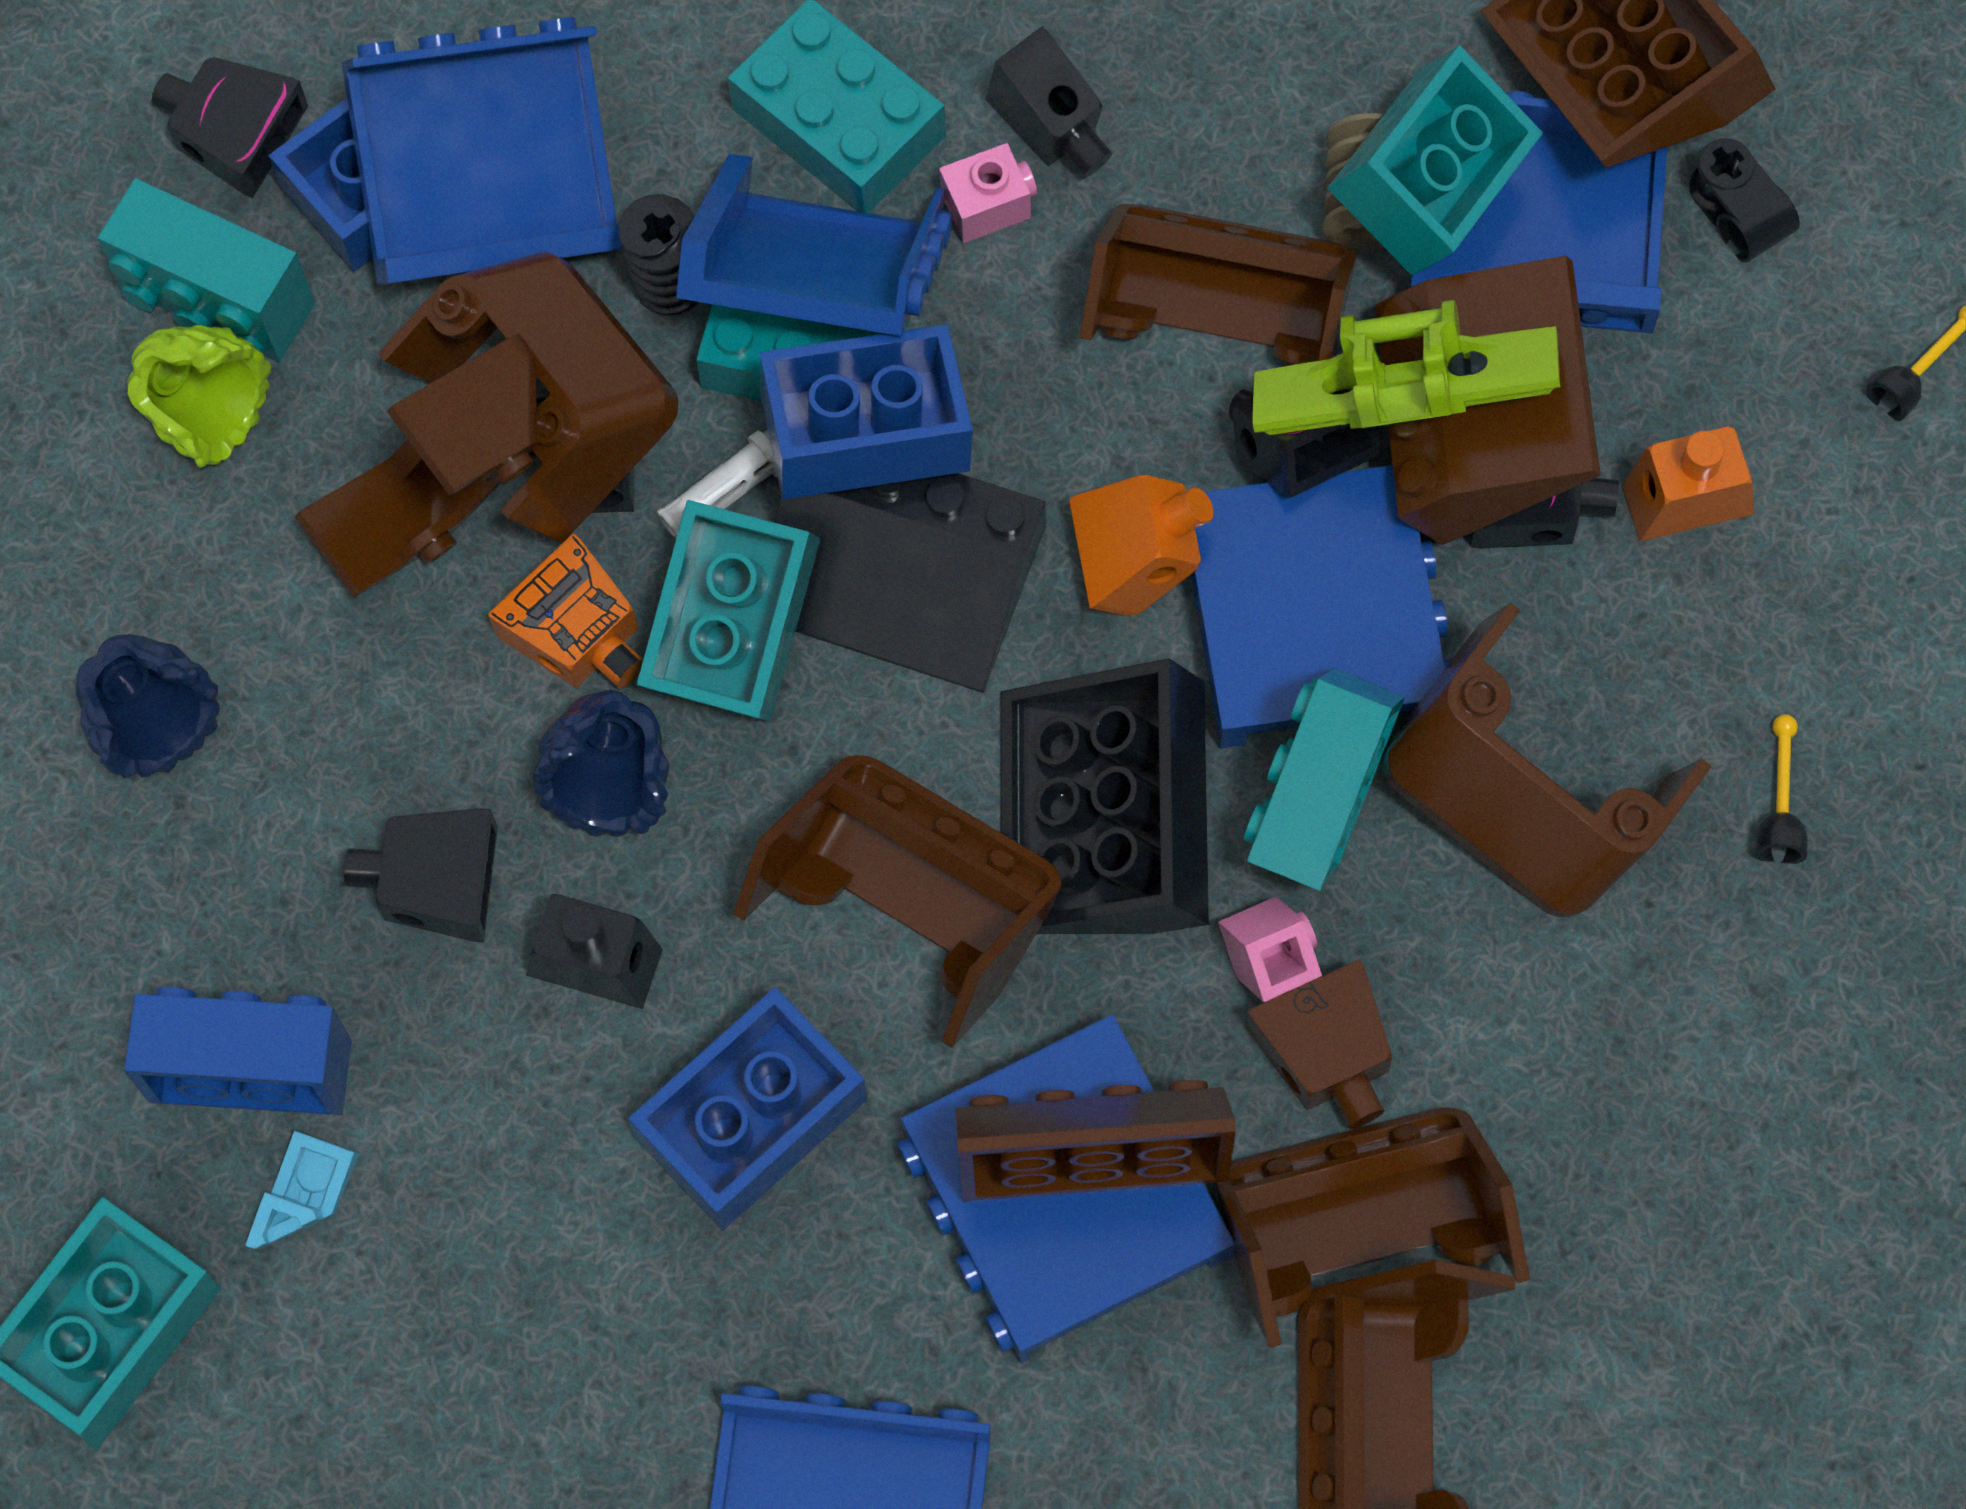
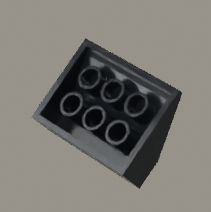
[774,473,1046,693]
[1001,658,1209,934]

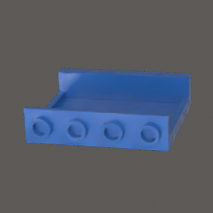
[341,17,622,285]
[1409,91,1667,334]
[676,153,953,336]
[1191,465,1453,749]
[896,1014,1235,1363]
[710,1386,991,1509]

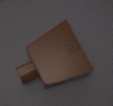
[1246,959,1392,1129]

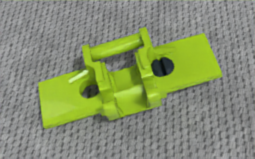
[1253,300,1560,435]

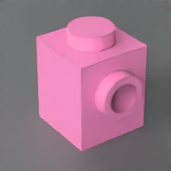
[939,143,1037,243]
[1218,897,1322,1002]

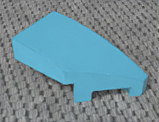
[245,1130,360,1249]

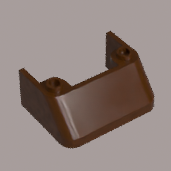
[1079,204,1357,367]
[378,252,678,543]
[295,334,537,598]
[1381,603,1712,917]
[733,755,1061,1048]
[1216,1108,1530,1348]
[1298,1260,1516,1509]

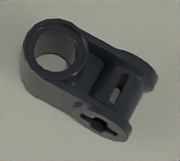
[1689,138,1800,262]

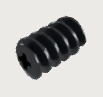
[619,194,698,316]

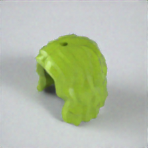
[127,324,271,468]

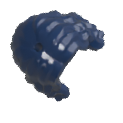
[76,634,220,778]
[533,689,669,837]

